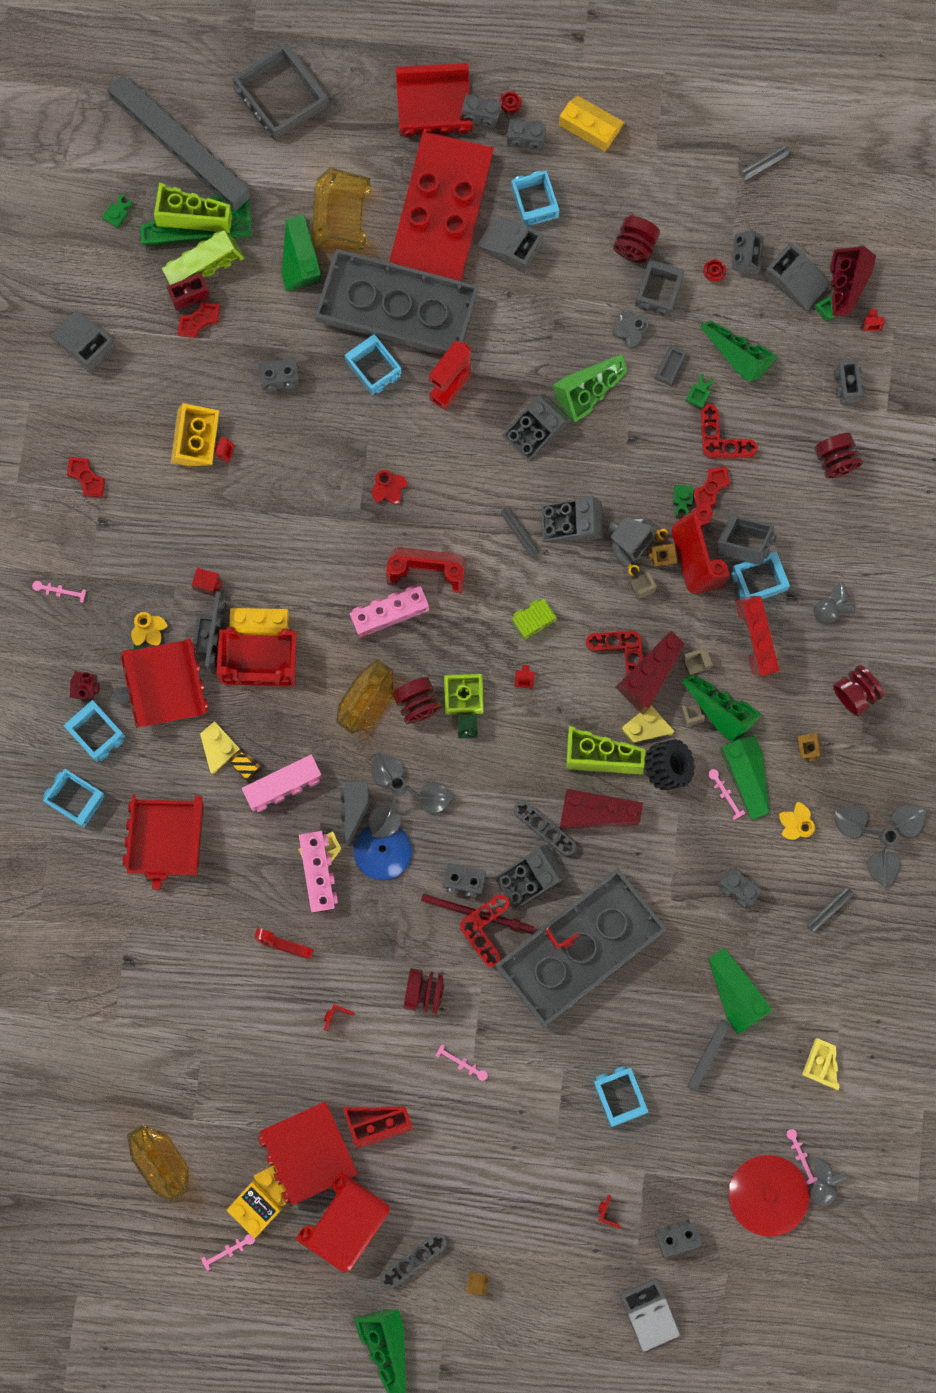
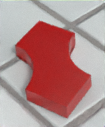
[177,302,221,338]
[67,457,105,498]
[693,466,730,508]

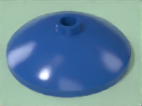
[354,826,412,880]

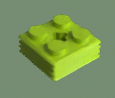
[444,674,484,715]

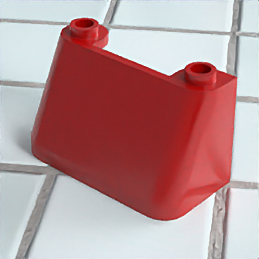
[671,504,730,594]
[386,547,466,593]
[217,627,297,687]
[295,1171,390,1273]

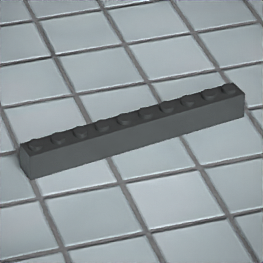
[107,74,251,211]

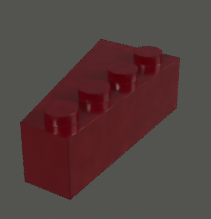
[615,630,685,714]
[559,789,643,830]

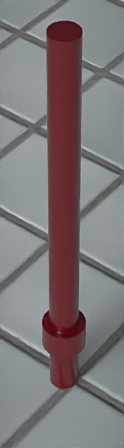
[421,894,535,934]

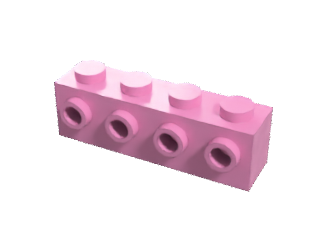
[350,585,429,638]
[241,754,322,812]
[299,830,338,912]

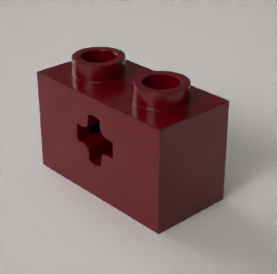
[167,273,210,311]

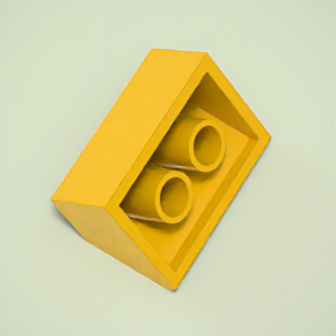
[559,96,624,152]
[171,403,219,466]
[229,608,289,636]

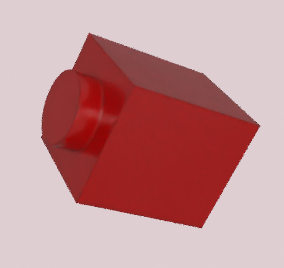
[191,568,222,596]

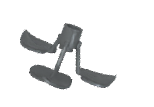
[369,752,454,838]
[835,805,927,887]

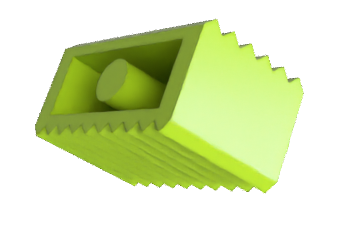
[512,599,557,640]

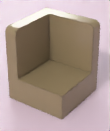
[630,571,657,600]
[683,647,713,676]
[680,704,705,728]

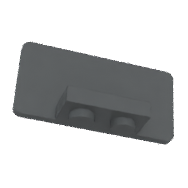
[193,591,226,673]

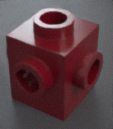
[70,671,100,701]

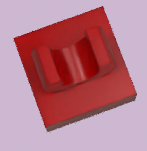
[862,309,884,331]
[214,437,235,463]
[514,665,535,689]
[146,874,168,890]

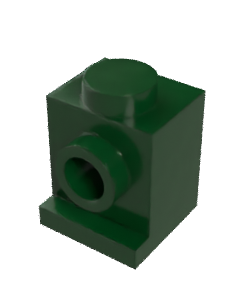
[457,714,478,738]

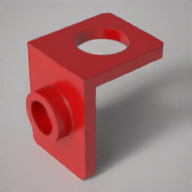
[544,928,580,950]
[323,1004,355,1031]
[597,1195,621,1229]

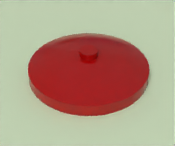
[728,1155,809,1237]

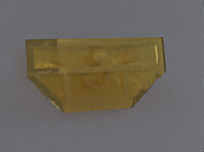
[336,659,393,734]
[127,1125,189,1202]

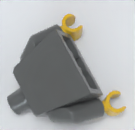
[608,517,668,577]

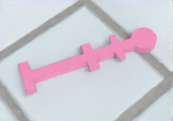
[32,581,87,603]
[708,769,745,820]
[435,1044,488,1081]
[786,1129,818,1185]
[201,1234,255,1271]

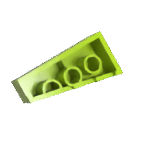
[154,182,232,233]
[162,230,245,285]
[566,726,645,775]

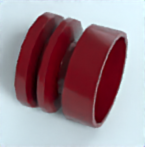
[613,216,660,263]
[814,433,863,479]
[833,665,884,716]
[392,677,442,724]
[403,968,444,1015]

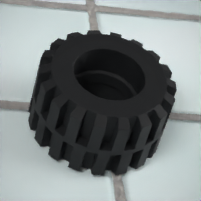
[644,739,695,791]

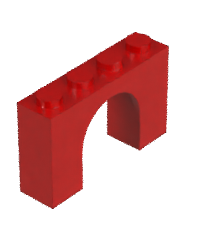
[429,340,471,411]
[734,595,780,676]

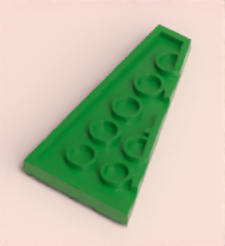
[140,182,252,246]

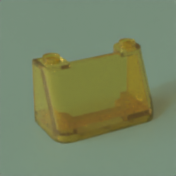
[311,168,372,250]

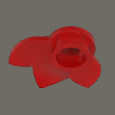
[372,470,408,504]

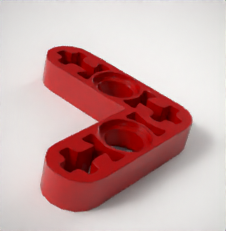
[701,404,757,459]
[586,631,643,675]
[460,894,510,967]
[254,928,314,959]

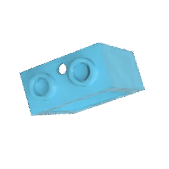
[511,171,559,226]
[344,334,401,395]
[731,551,790,599]
[63,700,125,763]
[43,768,106,828]
[593,1066,648,1128]

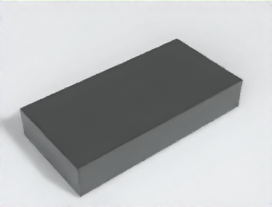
[654,345,687,386]

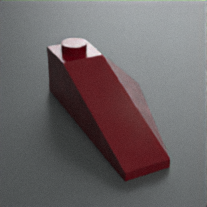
[830,246,876,317]

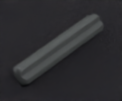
[740,145,789,180]
[501,507,539,557]
[807,887,854,932]

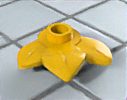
[131,612,168,646]
[779,802,815,840]

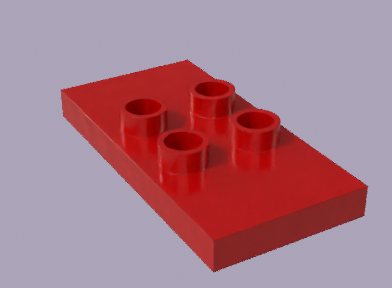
[389,132,494,282]

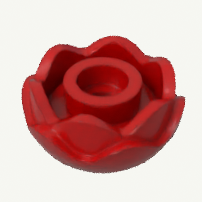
[499,91,522,114]
[703,259,726,282]

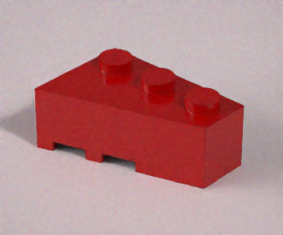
[343,1107,413,1149]

